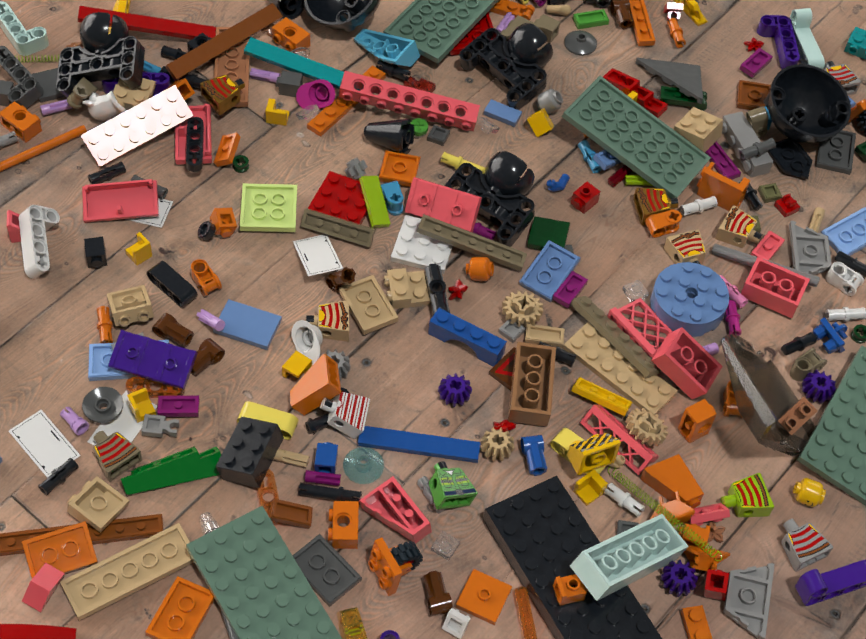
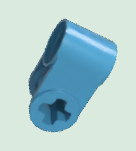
[380,181,404,216]

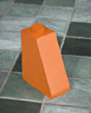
[290,353,341,415]
[641,454,704,508]

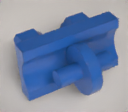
[813,317,848,354]

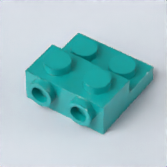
[844,27,866,60]

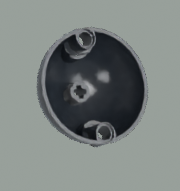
[304,0,381,32]
[764,64,851,143]

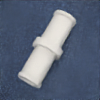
[680,196,718,216]
[826,307,866,322]
[604,483,645,517]

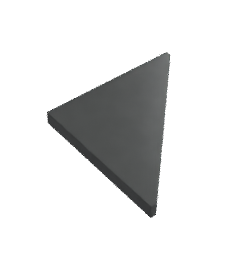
[636,58,703,104]

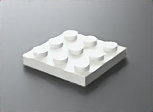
[390,215,453,274]

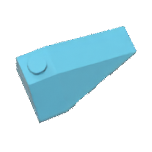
[354,28,420,67]

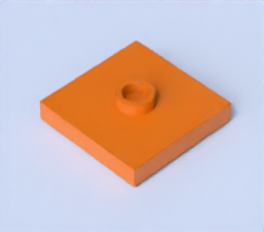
[379,150,421,187]
[456,569,512,625]

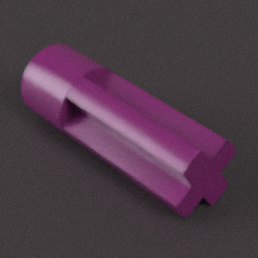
[305,470,341,486]

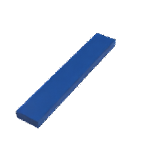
[358,426,480,463]

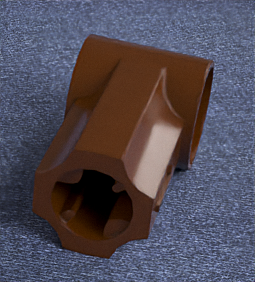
[610,0,633,30]
[325,267,356,291]
[152,313,194,347]
[191,338,225,375]
[423,571,453,616]

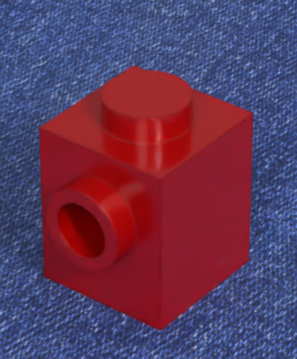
[571,181,601,214]
[704,569,729,601]

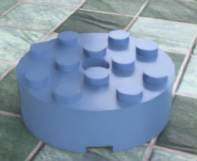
[650,262,729,337]

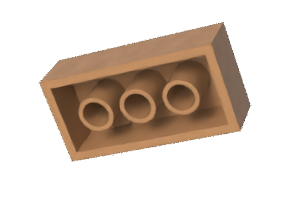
[508,342,556,427]

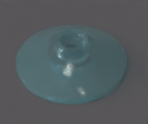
[343,447,384,484]

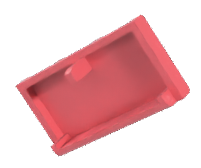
[175,104,212,165]
[404,177,482,233]
[82,179,159,223]

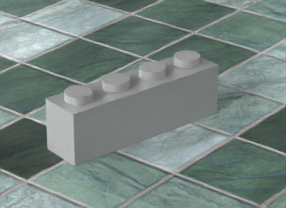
[722,111,773,178]

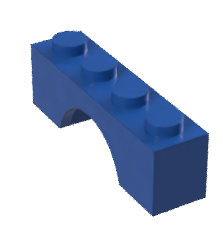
[428,308,507,367]

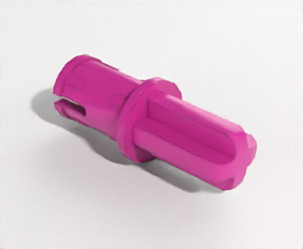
[725,300,742,337]

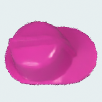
[296,79,335,110]

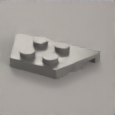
[789,221,832,275]
[723,563,774,639]

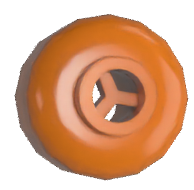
[466,257,494,281]

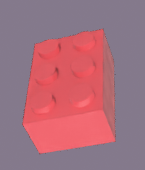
[741,257,810,318]
[651,327,723,400]

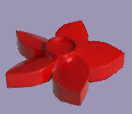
[744,38,764,52]
[448,280,468,300]
[492,420,516,432]

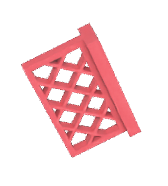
[607,298,673,358]

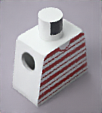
[320,392,370,439]

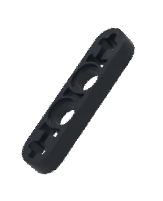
[186,117,204,172]

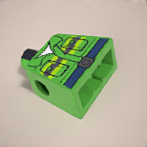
[429,461,478,510]

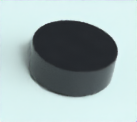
[198,221,216,241]

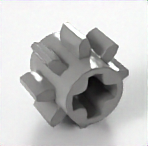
[344,157,368,180]

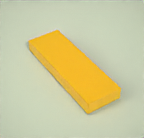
[571,377,632,416]

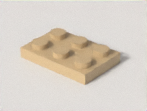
[339,275,398,335]

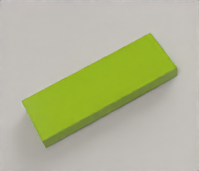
[359,176,391,228]

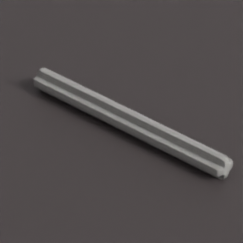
[712,244,820,287]

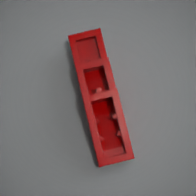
[603,68,668,118]
[0,624,77,639]

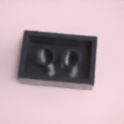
[216,416,284,488]

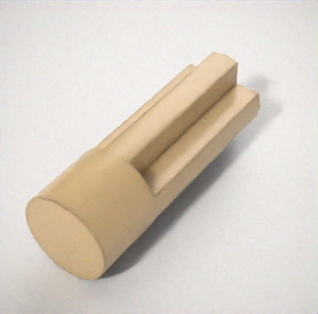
[809,207,825,233]
[273,449,310,468]

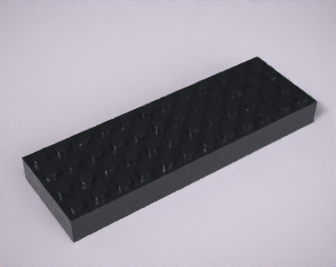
[483,476,662,639]

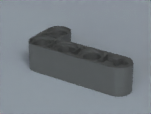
[0,46,44,108]

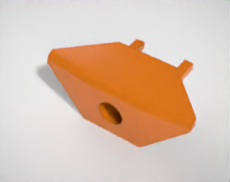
[650,491,695,525]
[684,545,730,571]

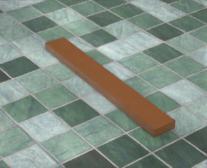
[165,3,283,81]
[0,514,164,556]

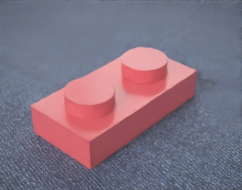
[751,230,785,261]
[688,503,730,526]

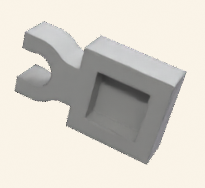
[141,414,180,438]

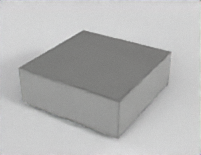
[498,319,525,343]

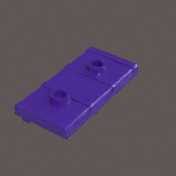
[108,330,197,390]

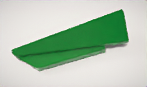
[121,446,221,495]

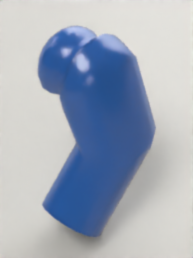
[546,174,570,192]

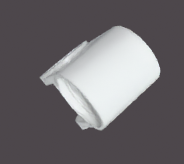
[825,262,864,296]

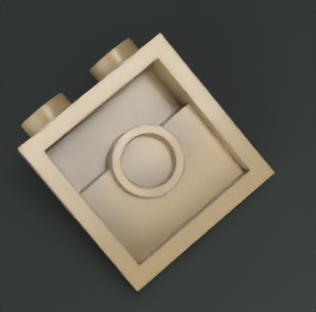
[113,78,156,110]
[384,268,430,309]
[107,285,154,327]
[67,476,129,533]

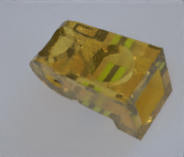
[339,607,367,639]

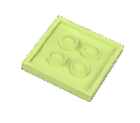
[240,183,297,232]

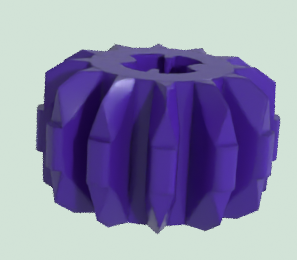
[802,370,836,404]
[438,373,472,407]
[661,559,698,597]

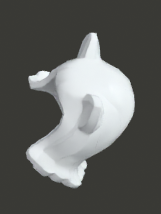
[83,91,127,121]

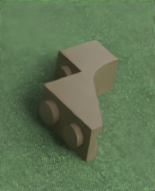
[501,14,560,43]

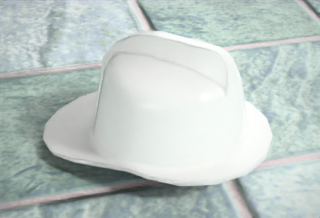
[292,320,323,365]

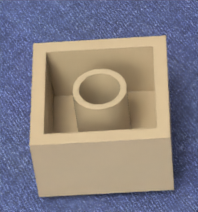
[674,107,723,153]

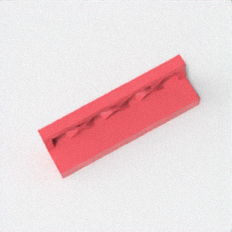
[580,404,659,475]

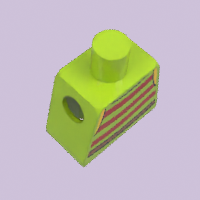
[720,473,774,518]

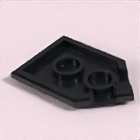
[767,138,813,180]

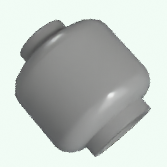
[536,89,563,114]

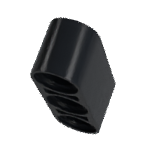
[146,261,198,307]

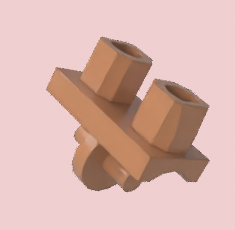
[777,396,817,435]

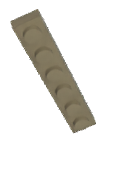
[417,214,527,272]
[570,296,661,378]

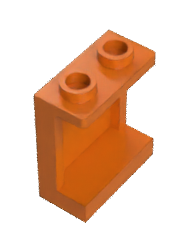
[697,162,750,211]

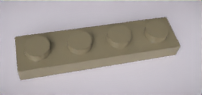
[300,208,376,248]

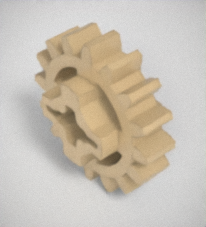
[502,291,543,327]
[625,408,668,446]

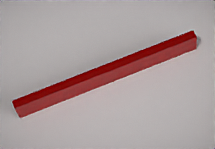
[78,6,216,40]

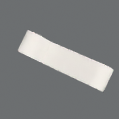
[18,205,60,279]

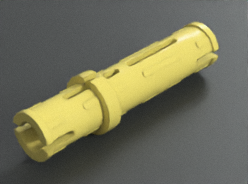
[440,152,486,174]

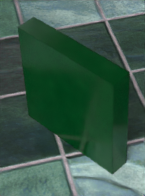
[527,216,570,250]

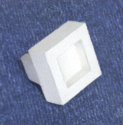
[442,608,471,639]

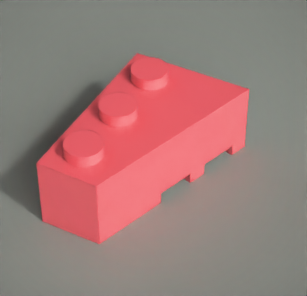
[359,476,432,544]

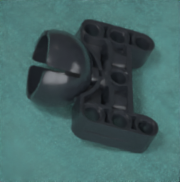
[56,12,145,98]
[459,23,553,110]
[444,151,535,247]

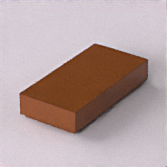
[269,498,313,529]

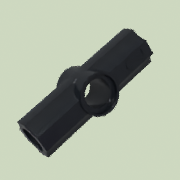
[424,263,450,315]

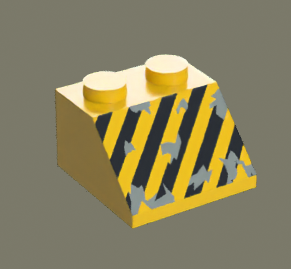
[567,433,621,475]

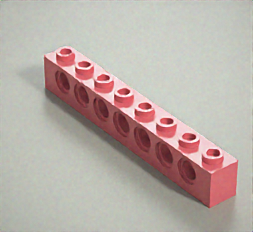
[339,71,480,131]

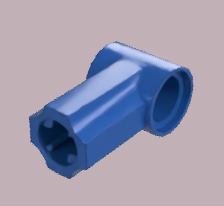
[521,435,547,476]

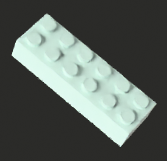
[570,514,689,601]

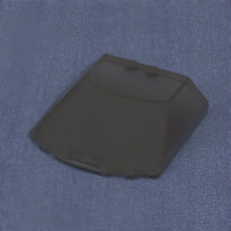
[721,334,815,456]

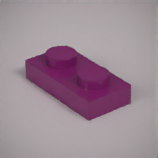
[739,48,773,78]
[552,271,588,308]
[157,395,200,417]

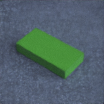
[573,9,609,29]

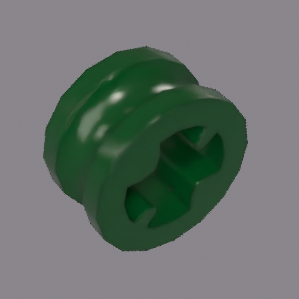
[233,155,249,173]
[851,324,866,344]

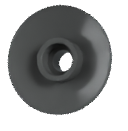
[564,30,597,56]
[82,387,123,423]

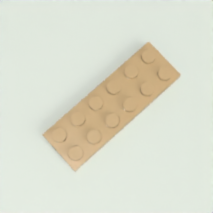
[563,322,678,415]
[60,523,194,621]

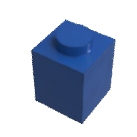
[315,442,338,474]

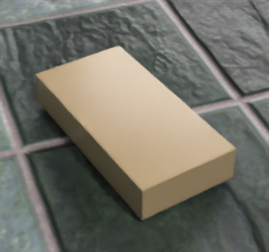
[525,324,565,348]

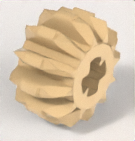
[480,427,515,462]

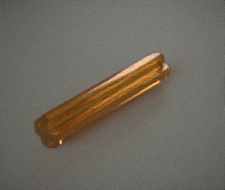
[514,586,537,639]

